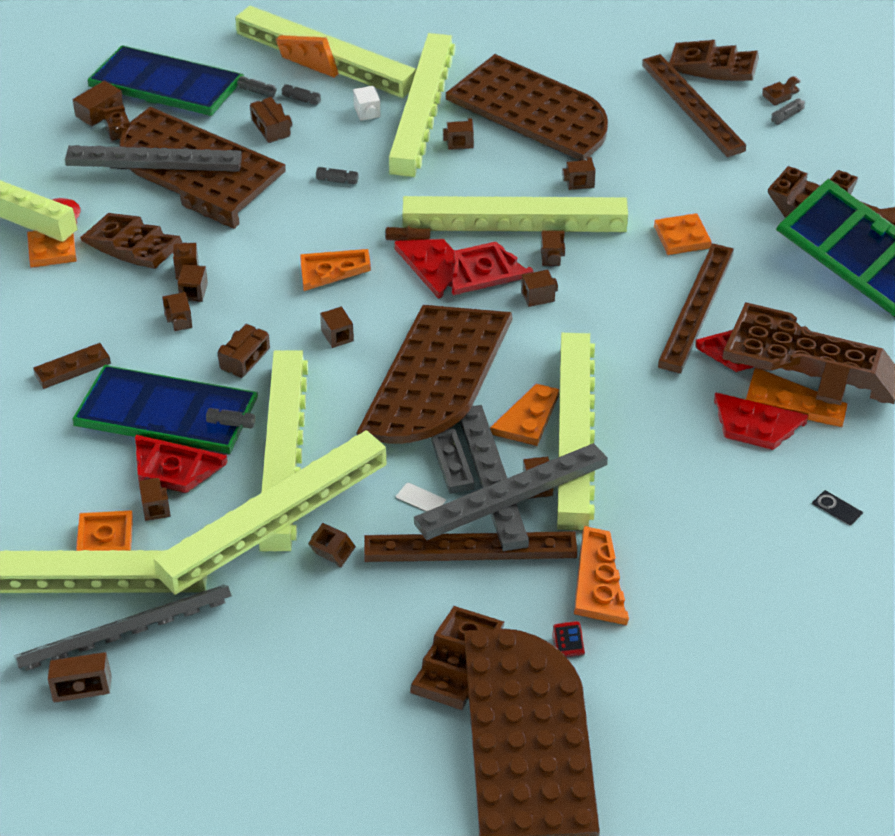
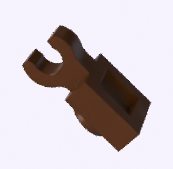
[762,76,801,106]

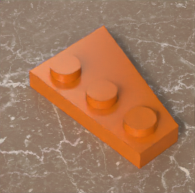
[276,35,339,78]
[300,249,371,291]
[490,384,560,446]

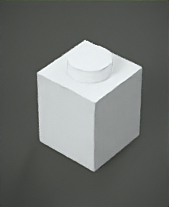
[353,86,381,121]

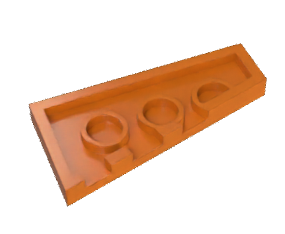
[746,368,848,427]
[573,526,629,625]

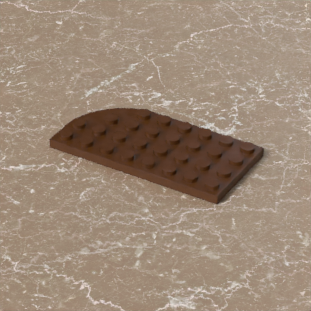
[445,54,608,161]
[120,107,286,212]
[356,305,513,444]
[464,629,600,836]

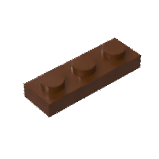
[179,184,240,229]
[33,343,111,389]

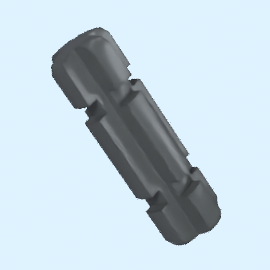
[237,76,277,97]
[282,84,321,105]
[771,98,805,124]
[316,167,359,184]
[206,408,255,429]

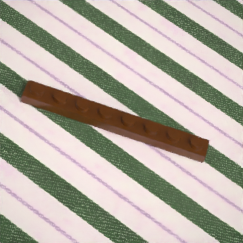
[642,54,746,157]
[658,243,734,374]
[364,531,577,562]

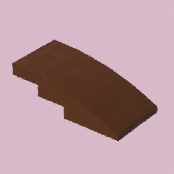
[669,40,759,81]
[80,213,183,269]
[410,606,505,710]

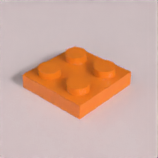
[654,213,712,255]
[27,231,77,267]
[76,510,133,551]

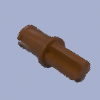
[385,226,430,241]

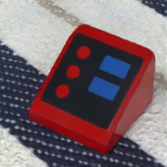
[552,621,585,657]

